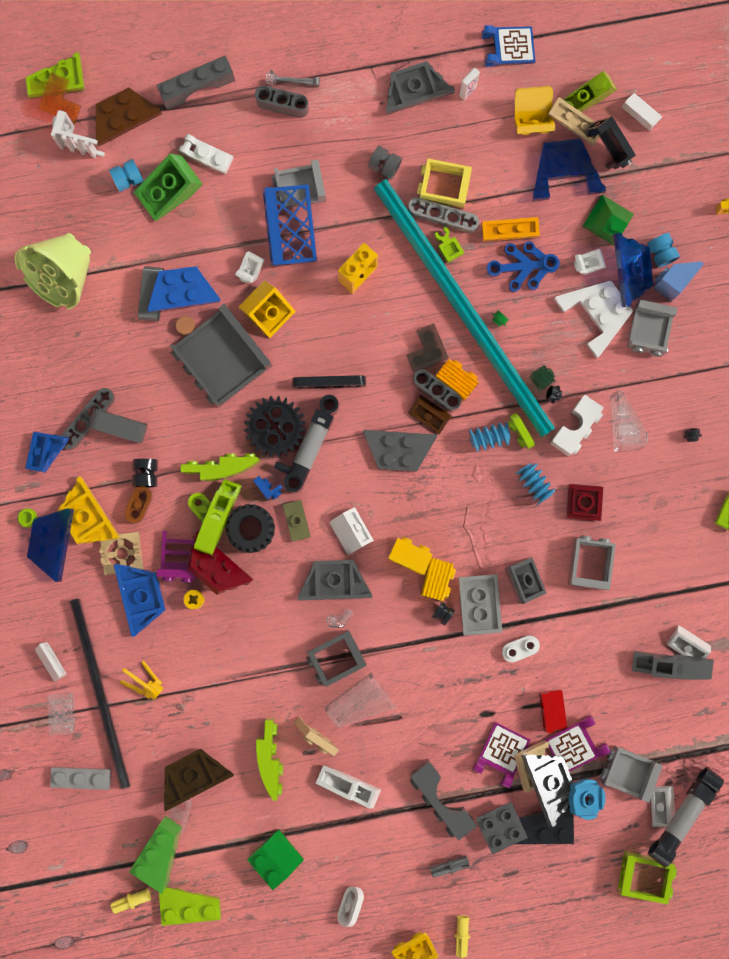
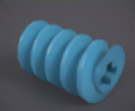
[469,421,510,452]
[515,463,555,506]

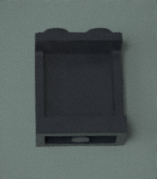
[583,116,636,169]

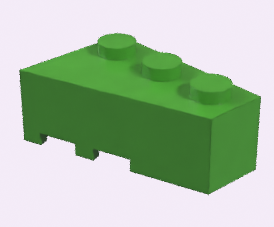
[129,816,182,894]

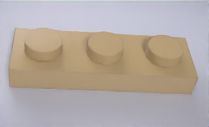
[547,97,599,146]

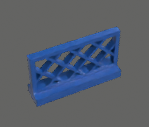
[262,184,317,266]

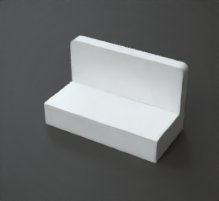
[330,507,374,555]

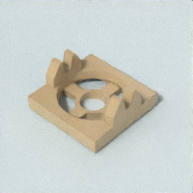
[99,532,144,575]

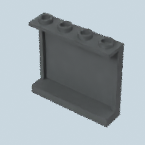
[170,304,272,408]

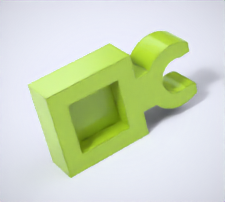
[435,227,464,264]

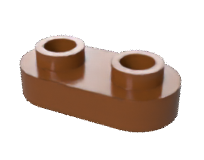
[124,486,153,523]

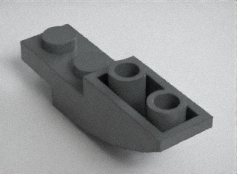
[632,651,714,680]

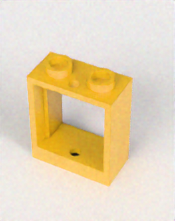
[338,243,378,294]

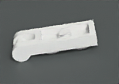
[178,134,234,175]

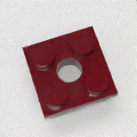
[566,484,604,521]

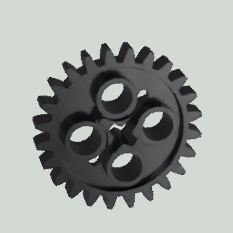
[244,396,306,458]

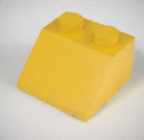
[238,280,296,338]
[388,536,433,575]

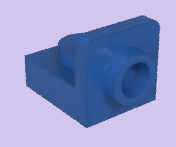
[253,476,284,500]

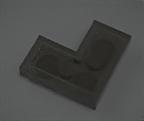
[406,323,449,373]

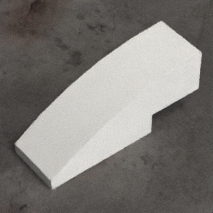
[316,765,381,809]

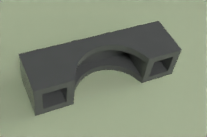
[157,55,235,110]
[409,760,477,841]

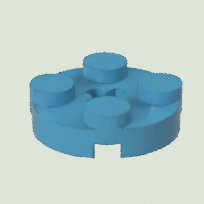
[569,779,605,820]

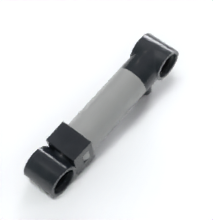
[274,394,339,494]
[648,767,724,868]

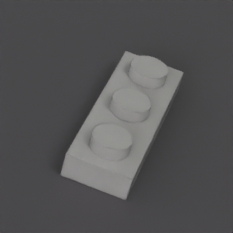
[50,767,111,790]

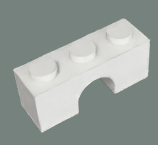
[550,395,604,456]

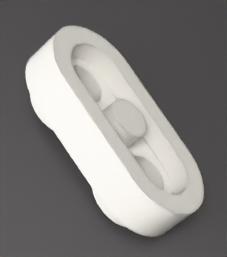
[502,635,540,662]
[337,886,364,927]

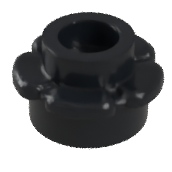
[546,385,562,403]
[683,428,702,442]

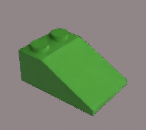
[134,154,203,221]

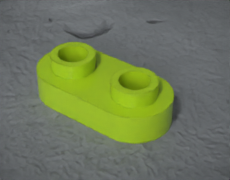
[507,413,535,450]
[188,493,211,523]

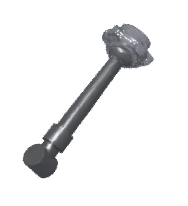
[266,69,320,87]

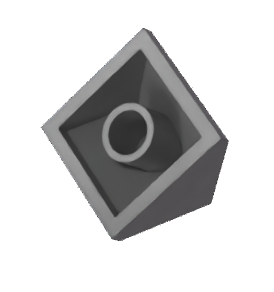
[505,557,546,604]

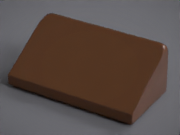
[408,395,452,434]

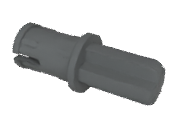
[430,855,470,878]

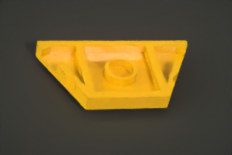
[57,476,120,544]

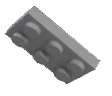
[458,574,502,635]

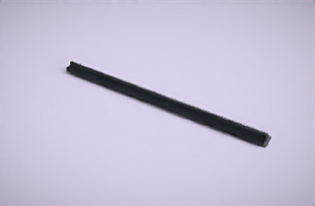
[69,598,131,789]

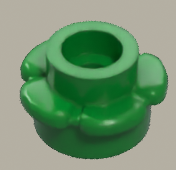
[492,310,509,327]

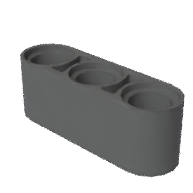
[255,86,309,118]
[138,266,164,322]
[413,370,461,412]
[88,408,148,443]

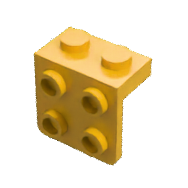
[514,86,555,135]

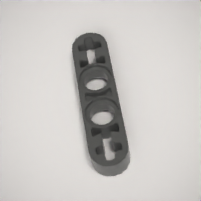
[61,388,115,450]

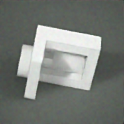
[574,249,606,275]
[235,251,265,283]

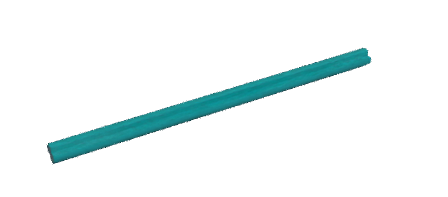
[374,179,555,438]

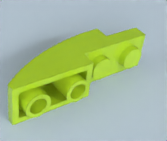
[181,454,260,482]
[194,479,242,555]
[256,718,283,801]

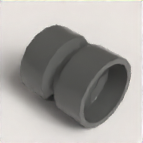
[368,145,402,180]

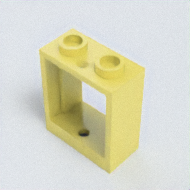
[417,159,472,209]

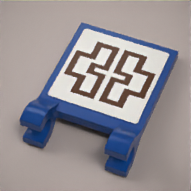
[482,25,536,67]

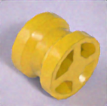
[184,590,205,609]

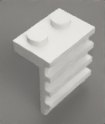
[51,110,105,158]

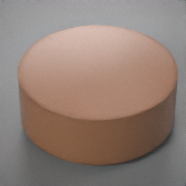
[176,316,196,336]

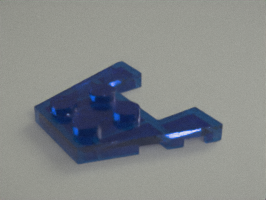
[532,138,606,202]

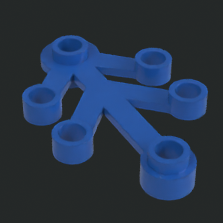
[486,241,560,293]

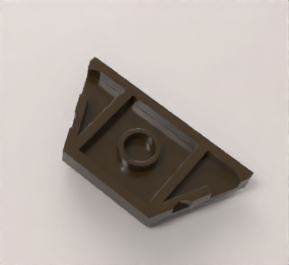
[164,749,234,812]

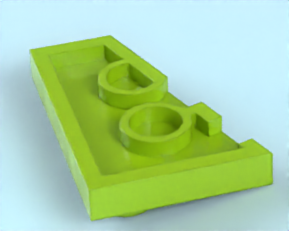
[26,52,85,98]
[159,887,221,926]

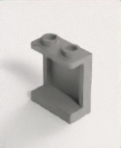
[271,159,326,210]
[627,300,677,357]
[600,746,663,803]

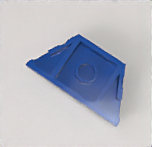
[147,266,220,312]
[114,564,166,637]

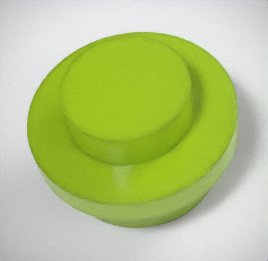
[18,508,38,528]

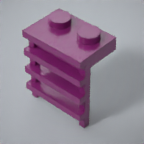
[157,531,198,582]

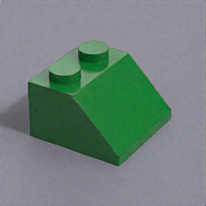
[247,829,304,891]

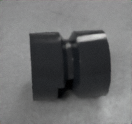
[132,458,158,488]

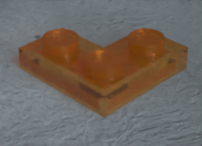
[39,72,82,124]

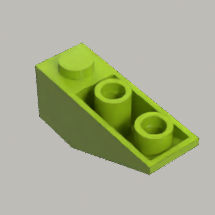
[563,71,617,112]

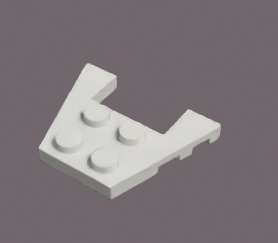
[553,281,633,359]

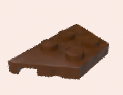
[96,87,162,146]

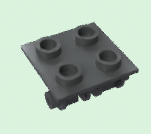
[475,802,528,855]

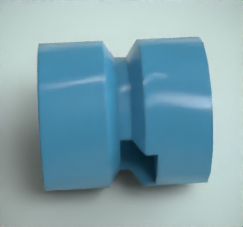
[109,159,143,192]
[647,233,680,268]

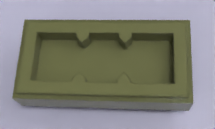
[283,500,311,542]

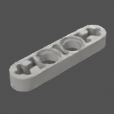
[408,197,479,233]

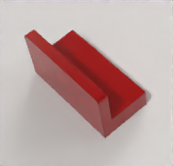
[539,690,567,733]

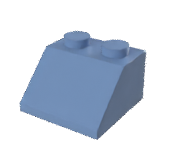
[654,261,704,302]

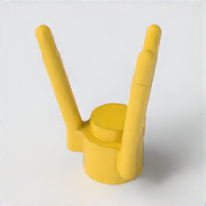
[120,661,164,700]

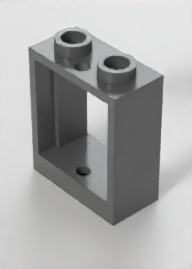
[306,630,367,687]

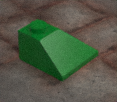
[582,195,634,246]

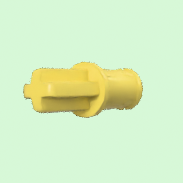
[111,888,151,914]
[454,915,470,958]

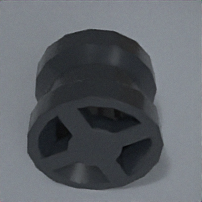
[432,601,455,626]

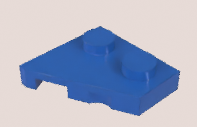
[25,431,69,473]

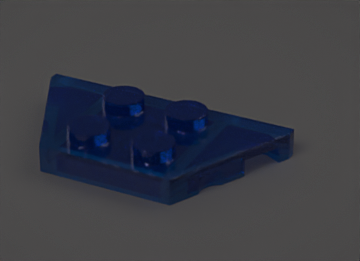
[613,233,654,307]
[27,508,74,582]

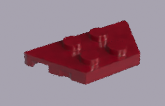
[187,531,253,595]

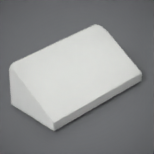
[622,93,662,131]
[666,625,711,658]
[35,642,67,682]
[651,786,675,828]

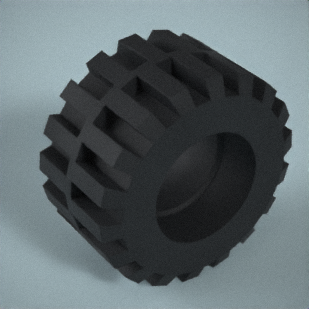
[225,504,275,553]

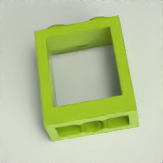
[617,851,677,905]

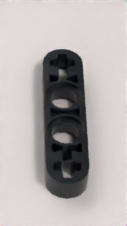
[292,375,366,389]

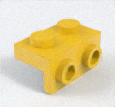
[391,932,439,959]

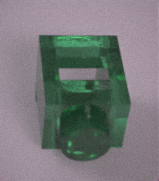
[529,365,556,393]

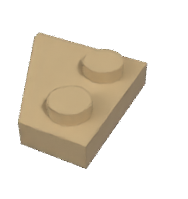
[294,716,339,756]
[514,740,549,793]

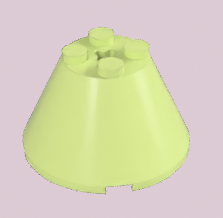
[14,233,91,309]

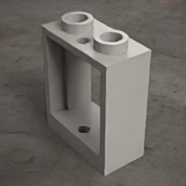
[568,535,616,590]

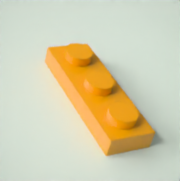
[481,217,540,242]

